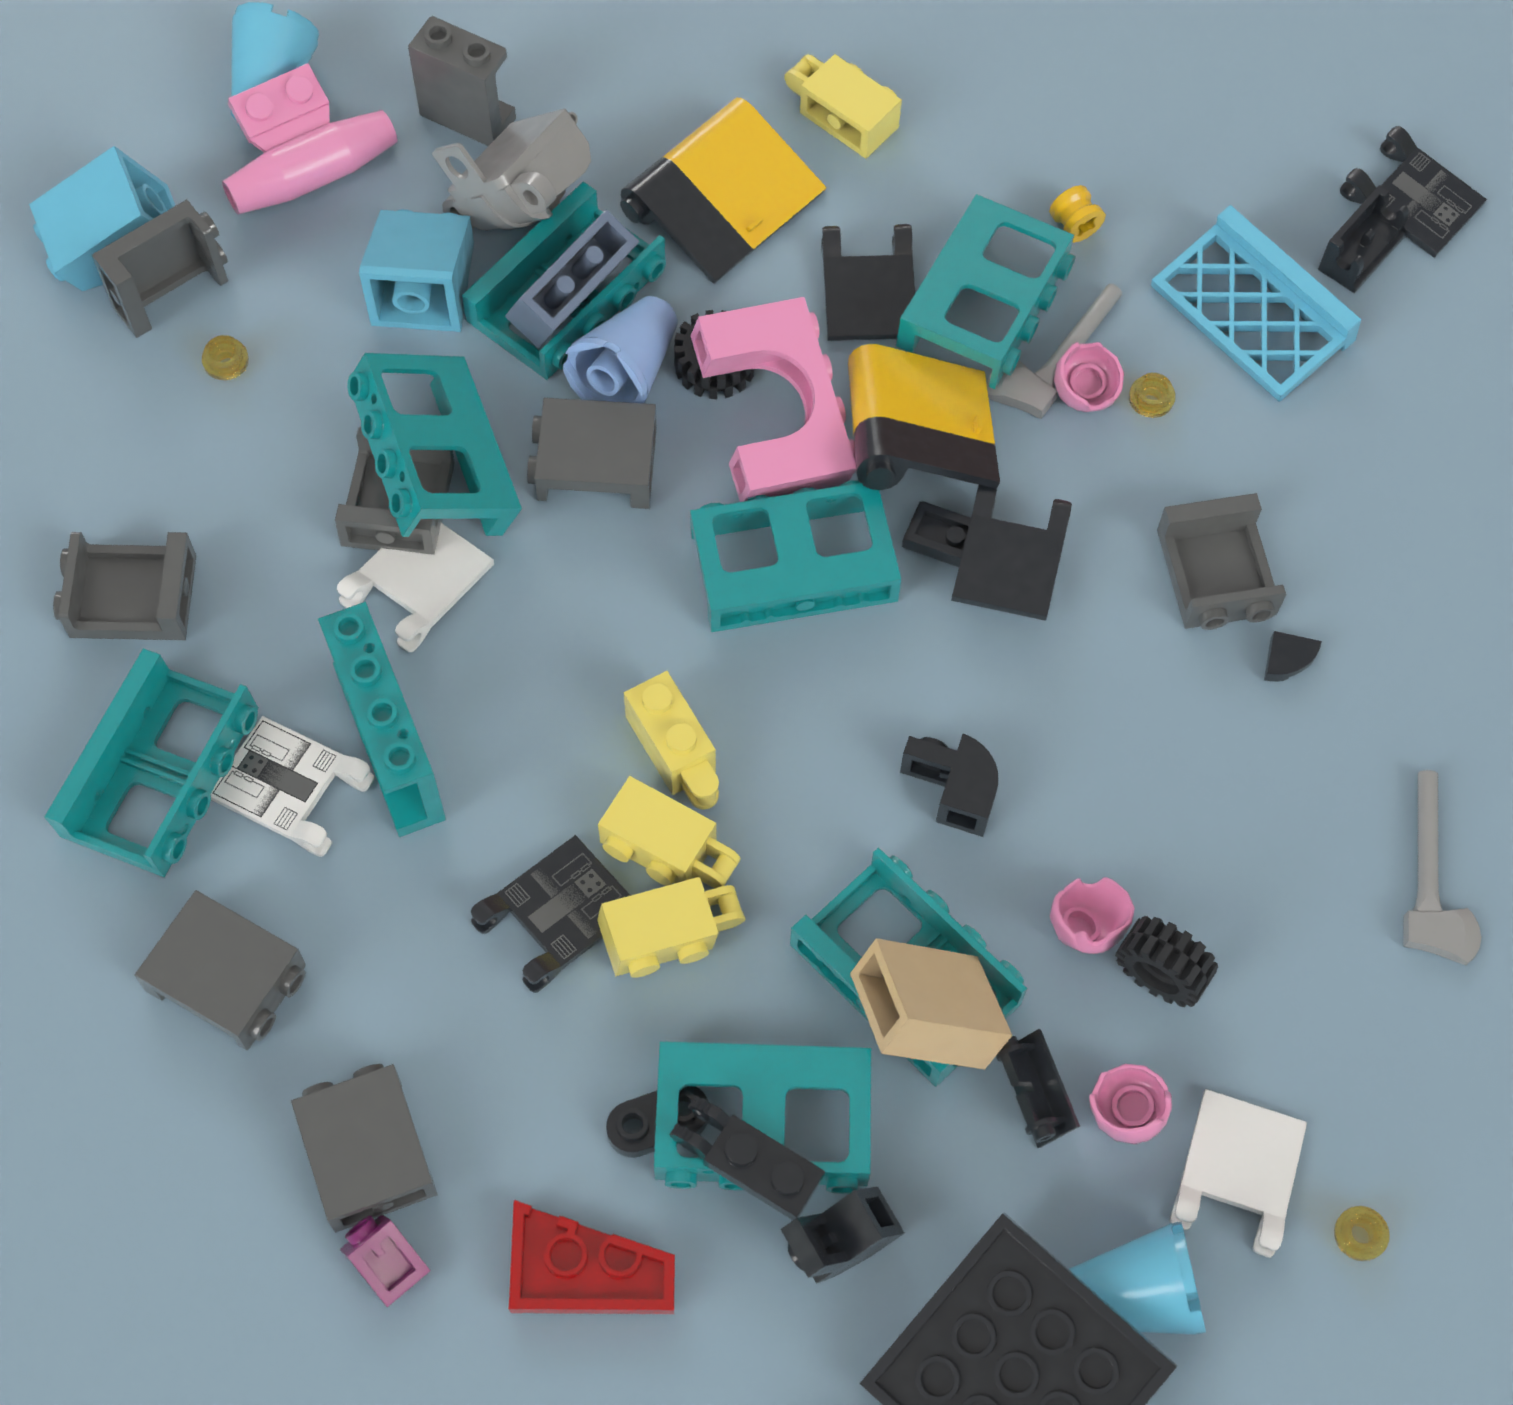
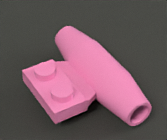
[222,63,397,215]

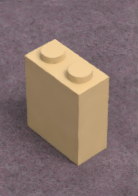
[850,938,1012,1070]

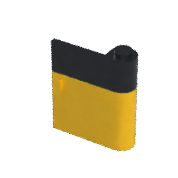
[620,97,827,284]
[848,344,1000,490]

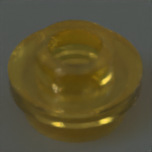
[202,335,249,380]
[1129,373,1176,418]
[1334,1206,1390,1261]

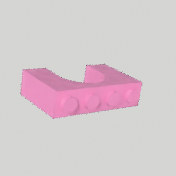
[691,297,856,502]

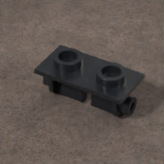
[996,1029,1080,1148]

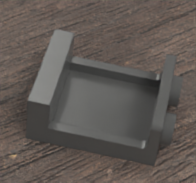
[408,16,516,146]
[92,199,228,338]
[527,398,657,509]
[335,427,455,555]
[1157,493,1286,630]
[53,532,197,640]
[134,890,306,1050]
[291,1064,438,1233]

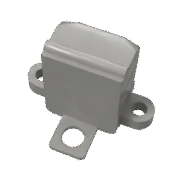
[432,108,591,231]

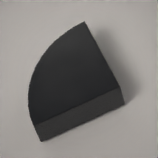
[1264,631,1322,682]

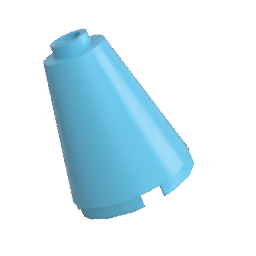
[231,2,319,127]
[1069,1221,1206,1335]

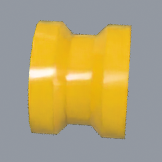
[1049,185,1106,242]

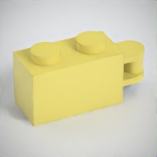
[784,54,902,159]
[623,671,719,810]
[598,776,741,888]
[597,877,746,978]

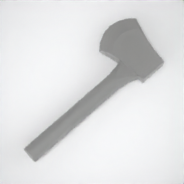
[987,284,1122,419]
[1403,770,1482,965]

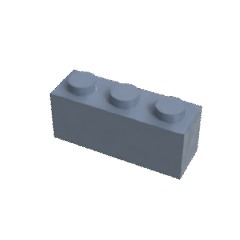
[505,209,640,348]

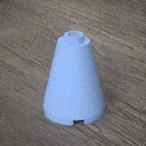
[563,296,678,404]

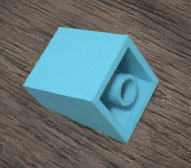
[29,146,176,291]
[359,209,474,332]

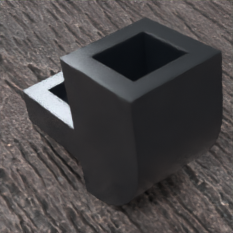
[900,734,999,837]
[781,1186,905,1284]

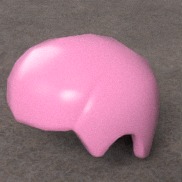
[1054,342,1124,412]
[1049,877,1135,954]
[1089,1064,1172,1144]

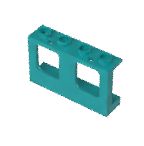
[462,181,666,380]
[896,194,1076,389]
[347,353,522,537]
[690,480,902,633]
[318,601,446,838]
[44,648,259,878]
[790,847,1027,1087]
[654,1041,871,1194]

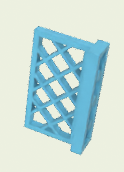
[1151,205,1361,402]

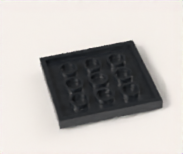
[859,1213,1178,1405]

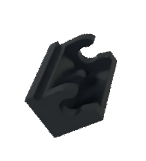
[1318,185,1409,294]

